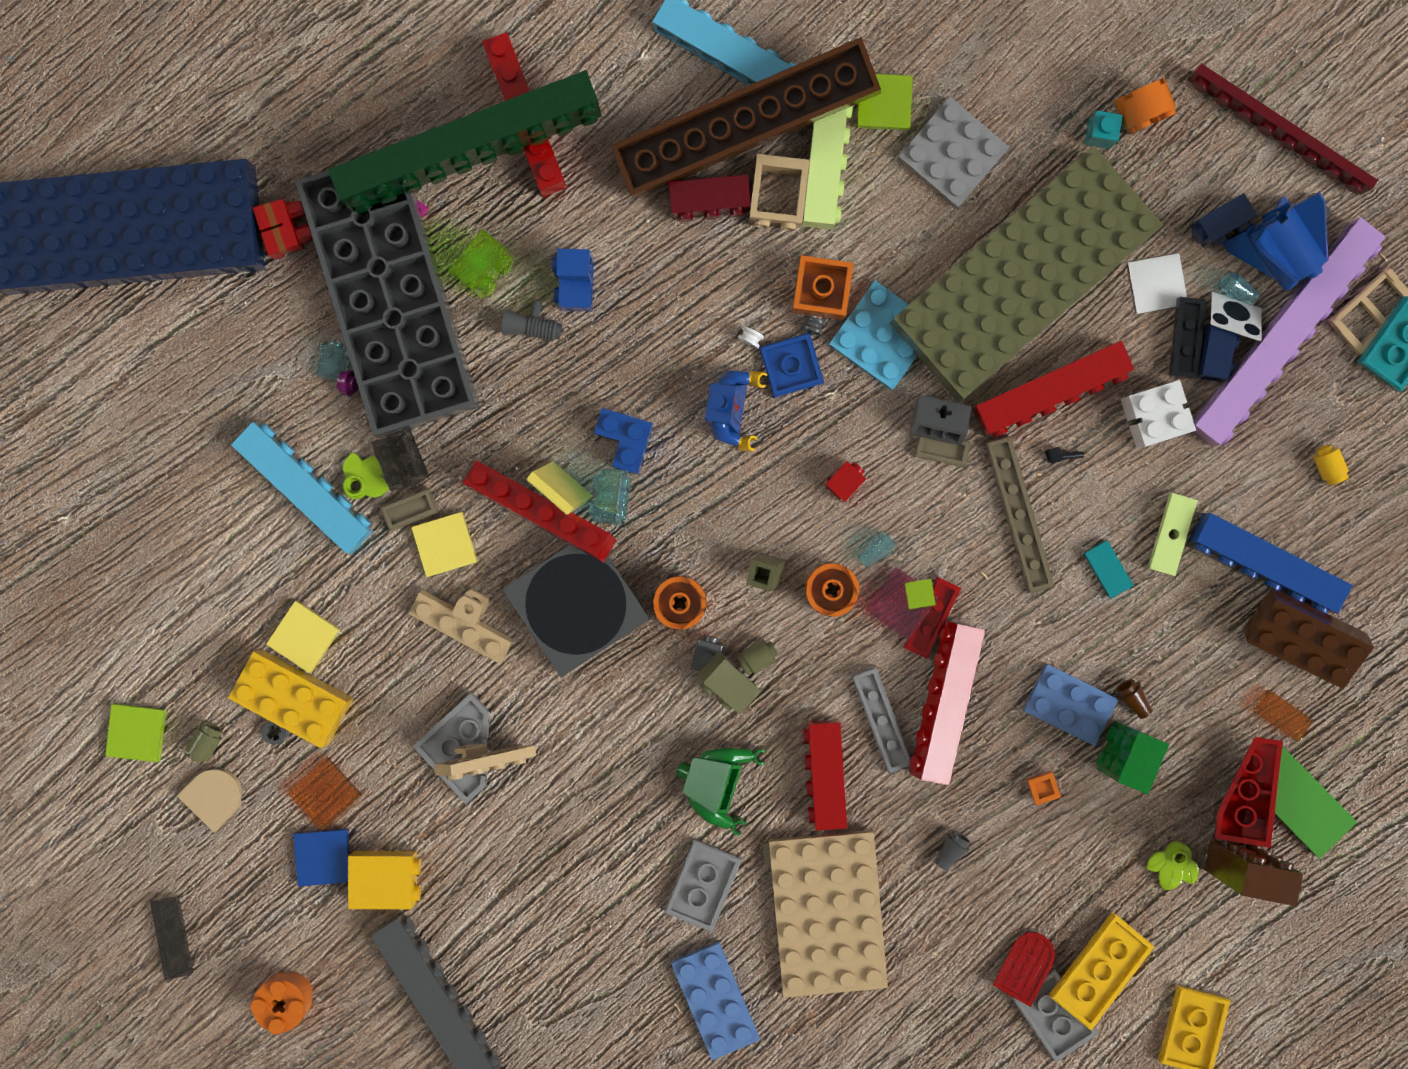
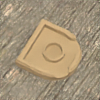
[177,769,242,833]

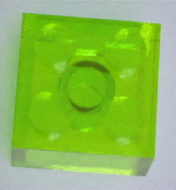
[448,229,514,299]

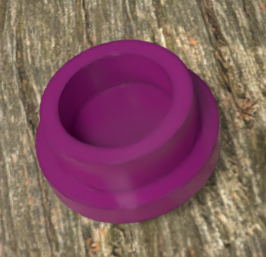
[337,370,359,396]

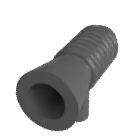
[501,300,563,341]

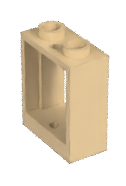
[749,154,810,231]

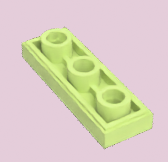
[1147,493,1198,576]

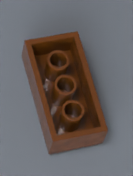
[1243,587,1374,689]
[1204,840,1303,907]

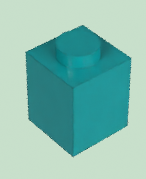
[1084,110,1123,149]

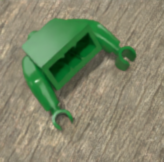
[676,748,767,836]

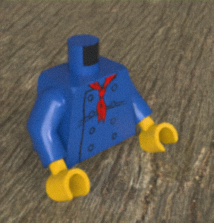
[705,370,767,451]

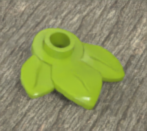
[342,453,392,499]
[1146,841,1199,890]

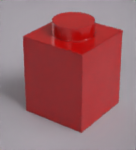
[824,461,866,503]

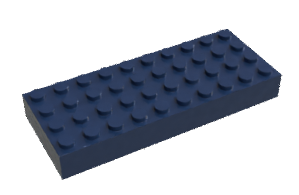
[0,159,265,295]

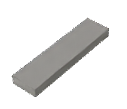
[851,666,911,774]

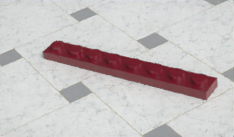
[1187,63,1378,195]

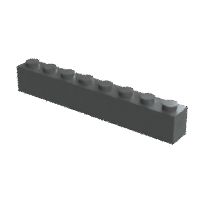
[371,912,503,1069]

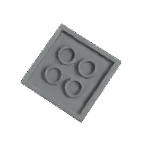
[897,96,1010,209]

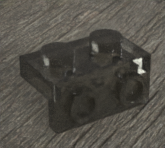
[372,428,429,491]

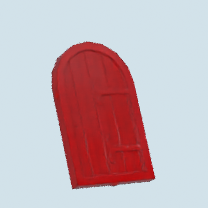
[992,932,1055,1007]

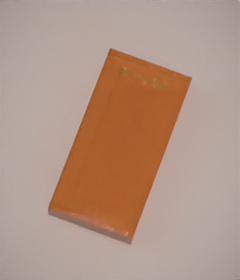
[1253,690,1314,742]

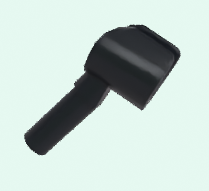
[1045,446,1084,464]

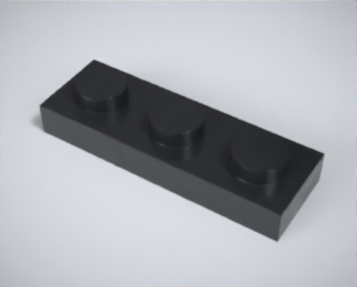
[1169,297,1206,379]

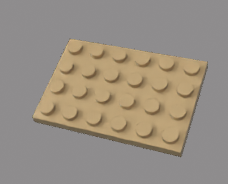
[769,830,888,998]

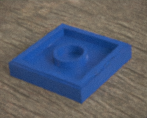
[759,333,824,398]
[293,828,350,887]

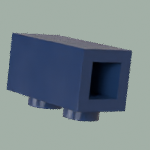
[1190,193,1258,247]
[1199,323,1240,382]

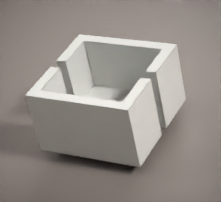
[1121,380,1196,448]

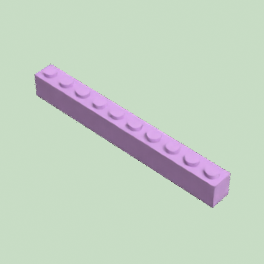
[1193,217,1385,446]

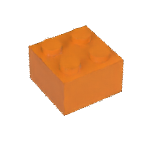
[792,255,854,320]

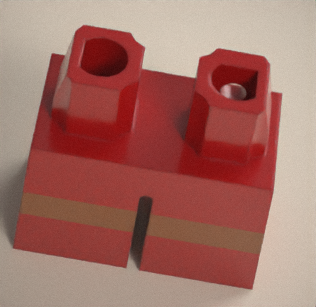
[253,199,313,260]

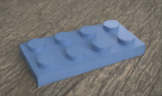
[671,941,760,1060]

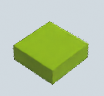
[905,579,936,610]

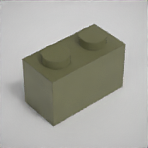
[697,652,761,714]

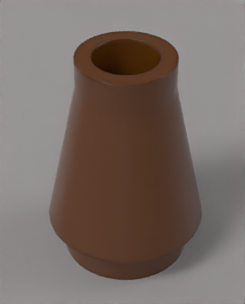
[1116,679,1153,719]

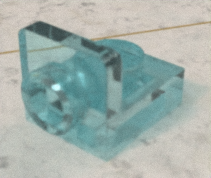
[316,341,350,381]

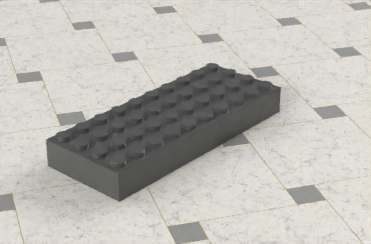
[295,170,480,438]

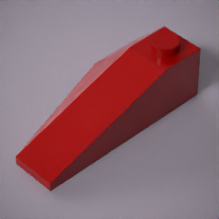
[1214,737,1283,848]

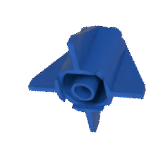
[1222,192,1329,291]

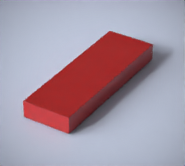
[903,577,961,659]

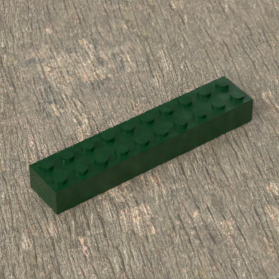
[328,70,602,213]

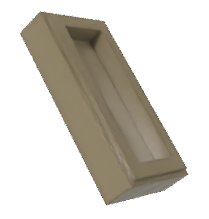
[913,436,971,468]
[380,488,439,532]

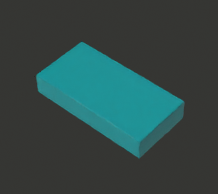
[1083,540,1134,599]

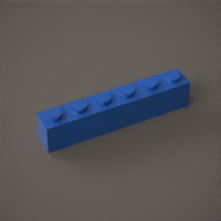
[1188,513,1353,614]

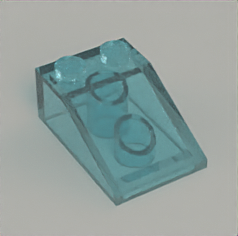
[589,469,632,526]

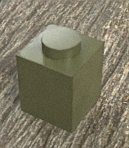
[746,553,786,592]

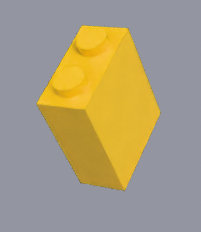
[348,851,421,909]

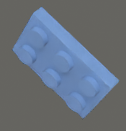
[1023,663,1118,746]

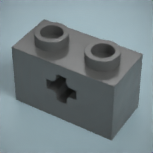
[910,395,971,446]

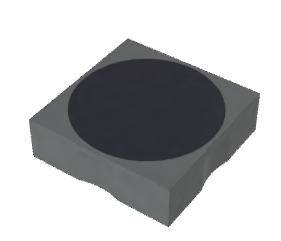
[502,544,651,678]

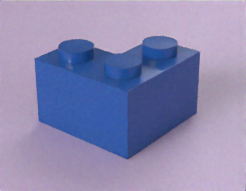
[552,249,594,312]
[594,408,654,475]

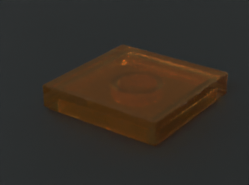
[287,756,363,831]

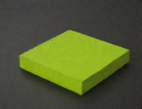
[857,74,913,131]
[105,703,167,762]

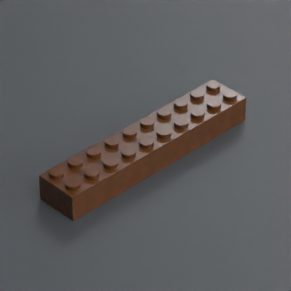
[610,37,881,198]

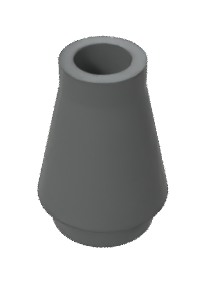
[935,830,971,871]

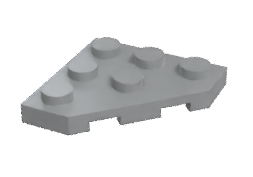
[413,692,490,804]

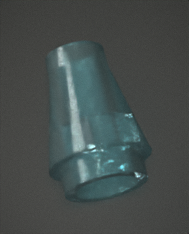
[1218,271,1260,305]
[858,530,897,568]

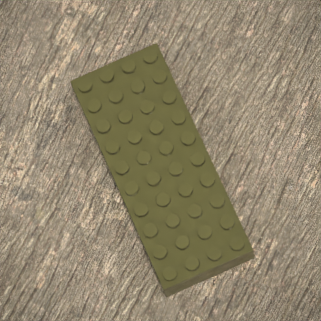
[889,145,1163,402]

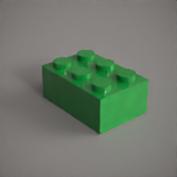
[1096,721,1169,795]

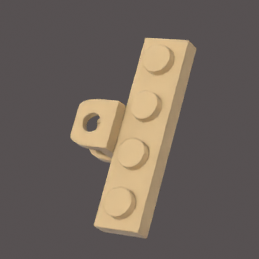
[409,589,514,664]
[434,744,536,780]

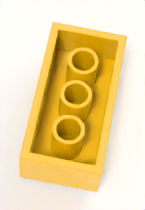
[228,649,354,749]

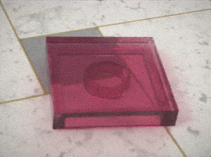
[865,567,939,640]

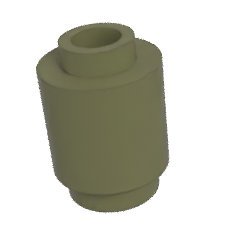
[738,639,778,675]
[185,721,223,763]

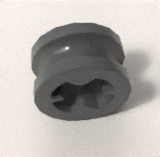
[800,315,826,336]
[262,721,289,744]

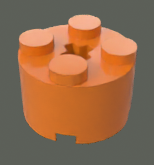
[1113,77,1176,135]
[804,563,860,617]
[653,575,706,629]
[250,971,313,1035]

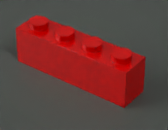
[803,719,847,830]

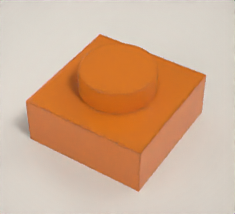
[1026,771,1061,806]

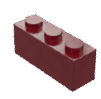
[669,174,751,222]

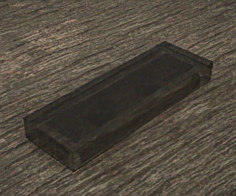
[150,896,194,980]

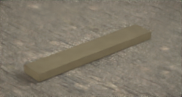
[984,435,1055,594]

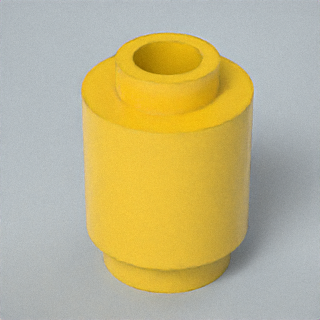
[1313,444,1349,485]

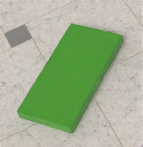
[1275,746,1357,859]

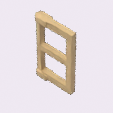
[1328,267,1408,355]

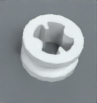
[738,326,764,349]

